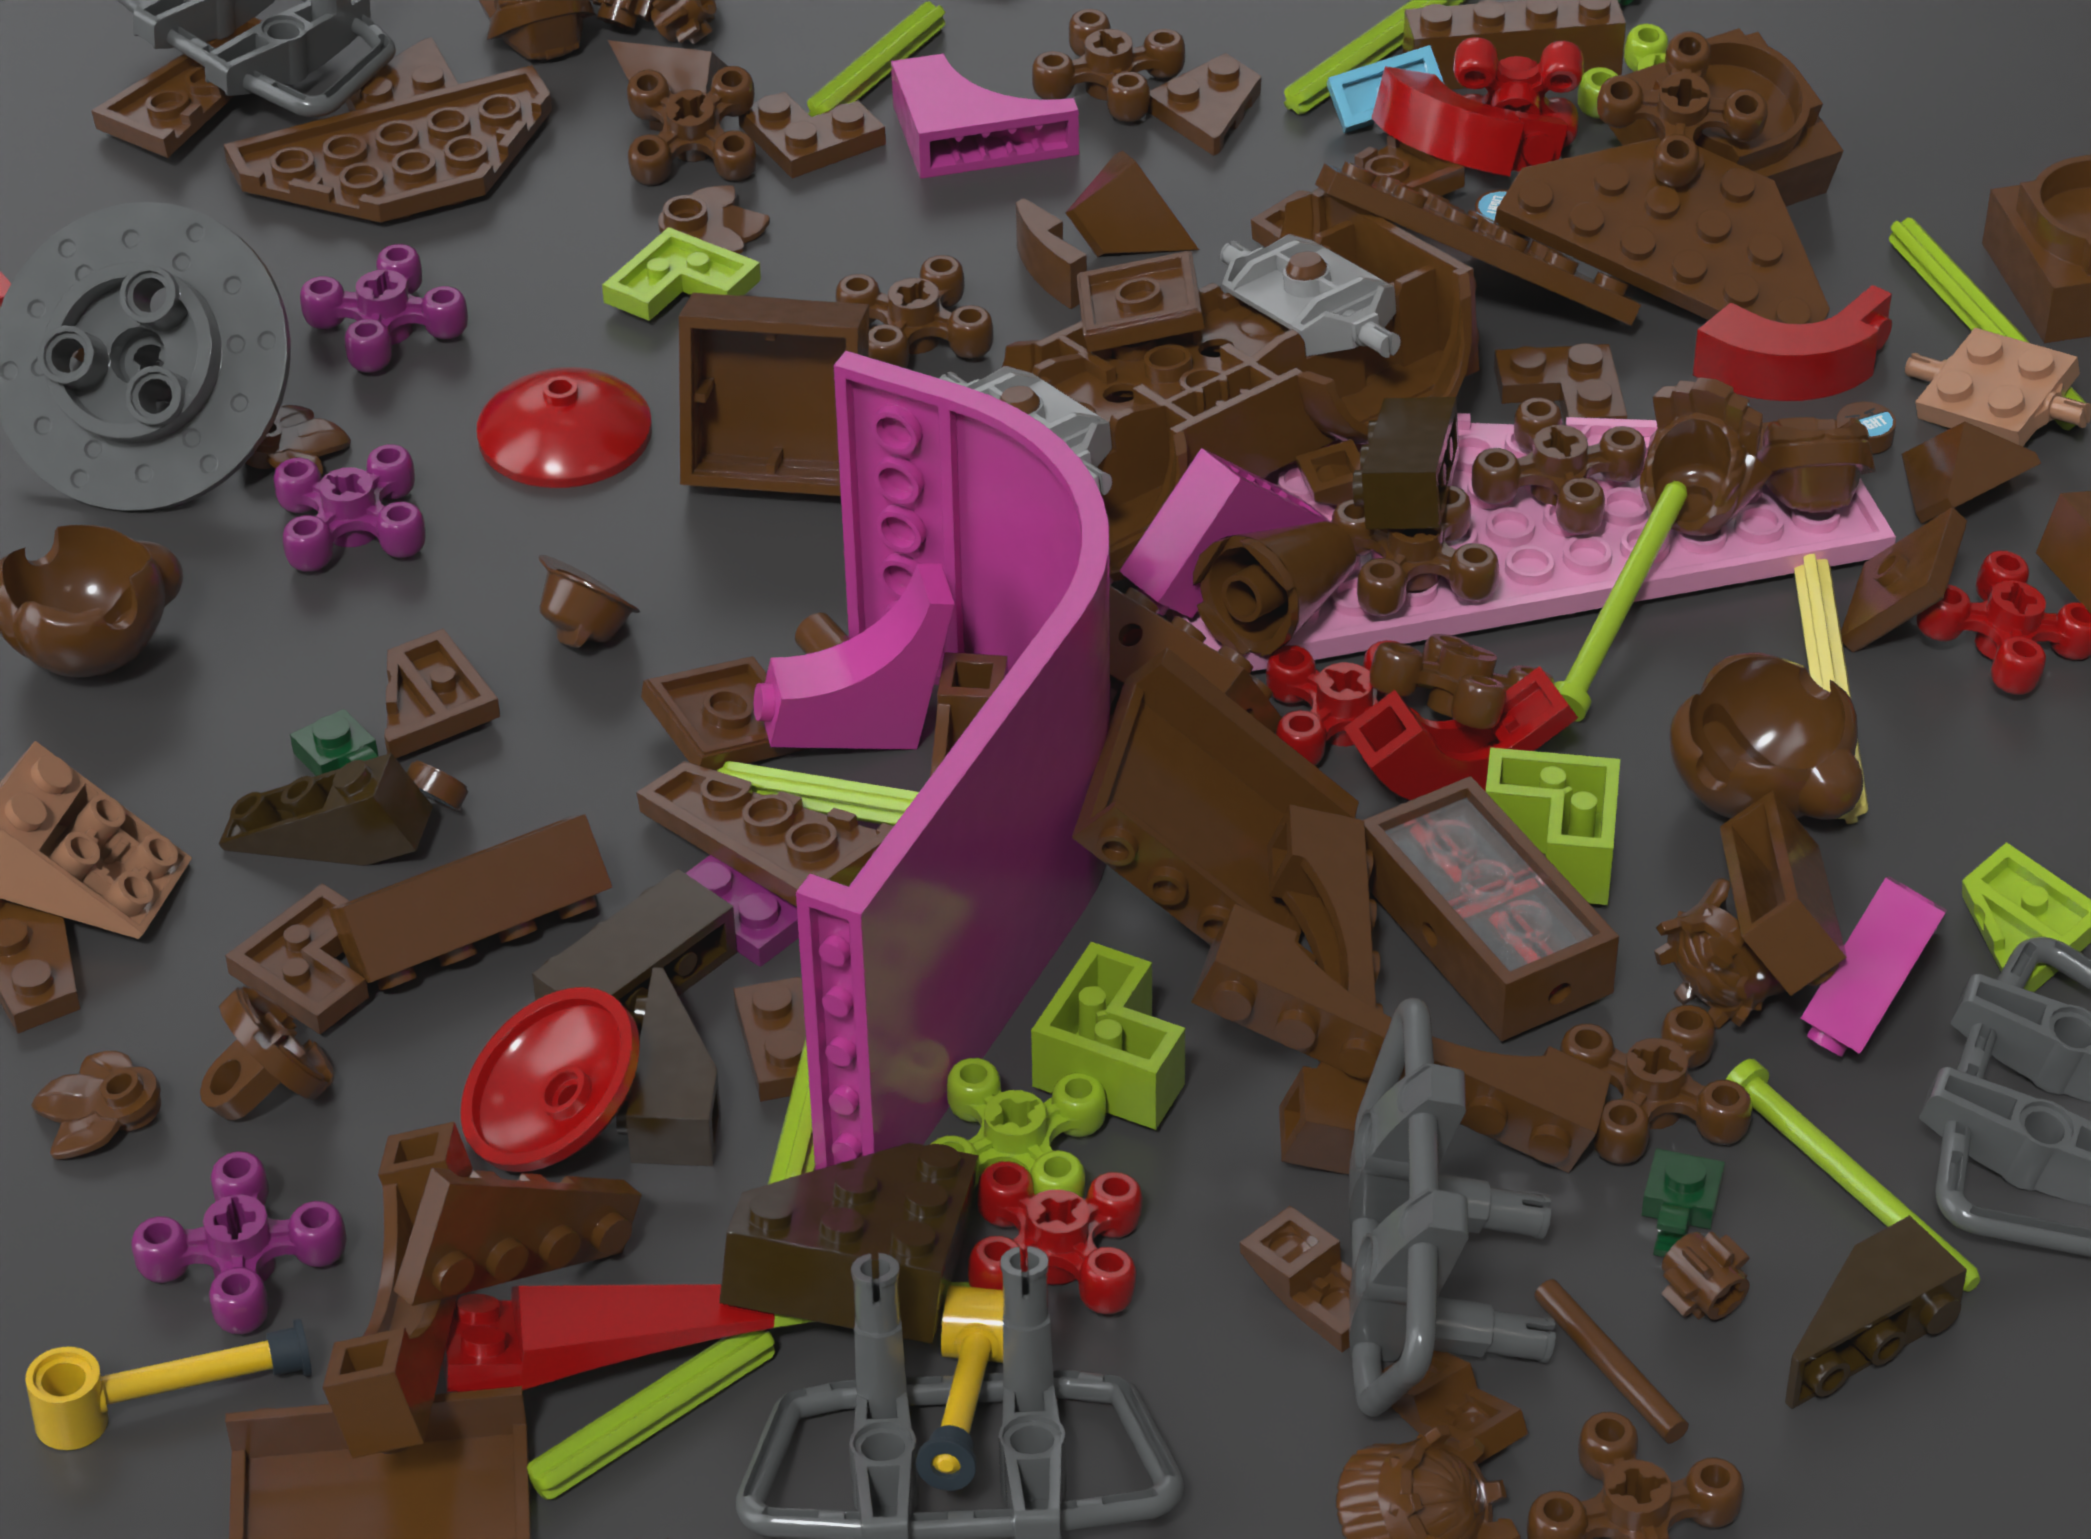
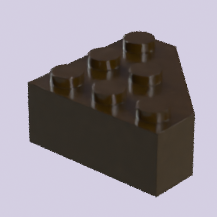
[719,1142,979,1344]

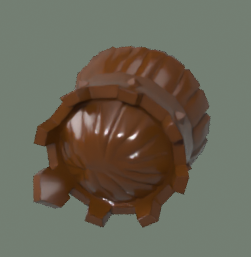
[1654,878,1786,1029]
[1336,1425,1521,1539]

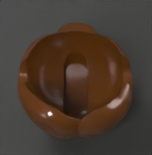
[0,525,184,678]
[1669,652,1863,820]

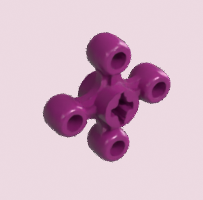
[300,244,468,373]
[274,444,426,572]
[131,1151,347,1335]

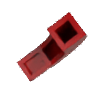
[1371,66,1569,176]
[1693,285,1892,401]
[1343,666,1578,800]

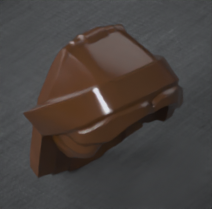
[479,0,596,61]
[1640,378,1772,536]
[1757,417,1876,513]

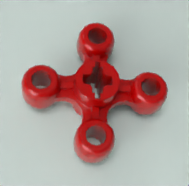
[1454,37,1584,148]
[1917,550,2091,695]
[1266,640,1421,766]
[968,1161,1143,1314]

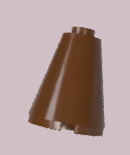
[1193,521,1356,656]

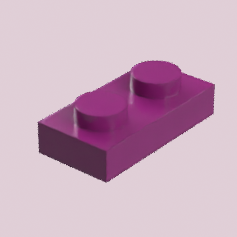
[685,855,799,967]

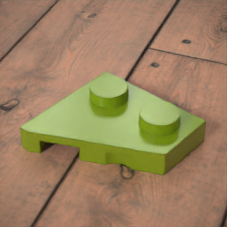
[1962,842,2091,992]

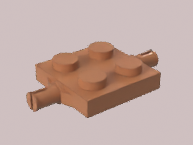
[1905,328,2091,447]

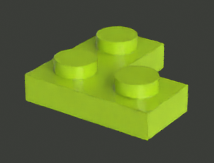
[602,227,761,321]

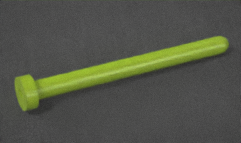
[1554,481,1687,722]
[1726,1059,1980,1292]

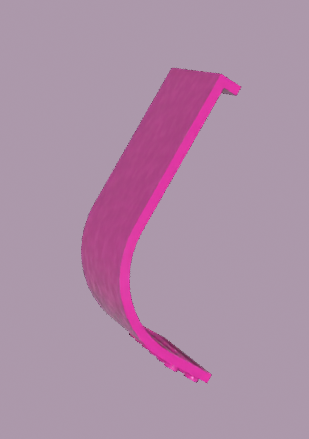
[796,351,1110,1170]

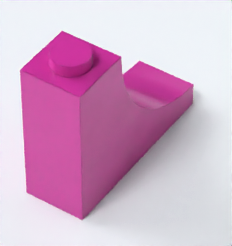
[891,53,1079,179]
[1119,448,1331,618]
[754,563,954,750]
[1801,876,1947,1057]

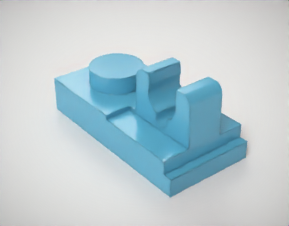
[1327,45,1444,134]

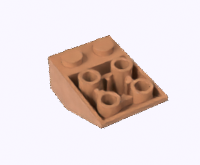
[0,741,192,939]

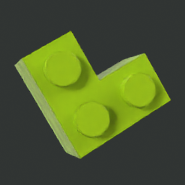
[1486,747,1620,905]
[1031,942,1185,1130]

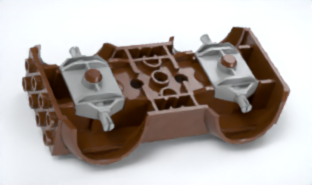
[939,189,1479,583]

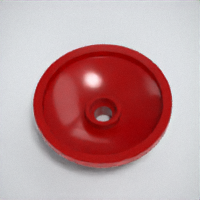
[476,367,652,488]
[460,987,640,1172]

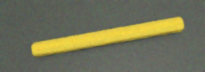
[1794,553,1868,824]

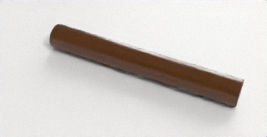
[1534,1279,1689,1443]

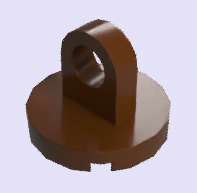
[200,986,335,1120]

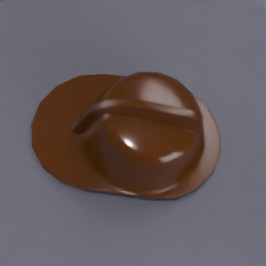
[538,555,640,648]

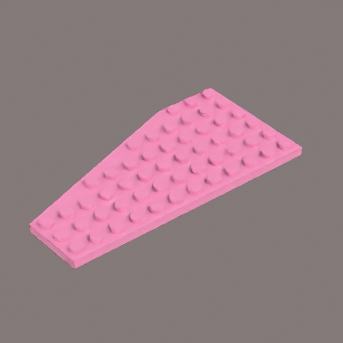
[1165,413,1896,671]

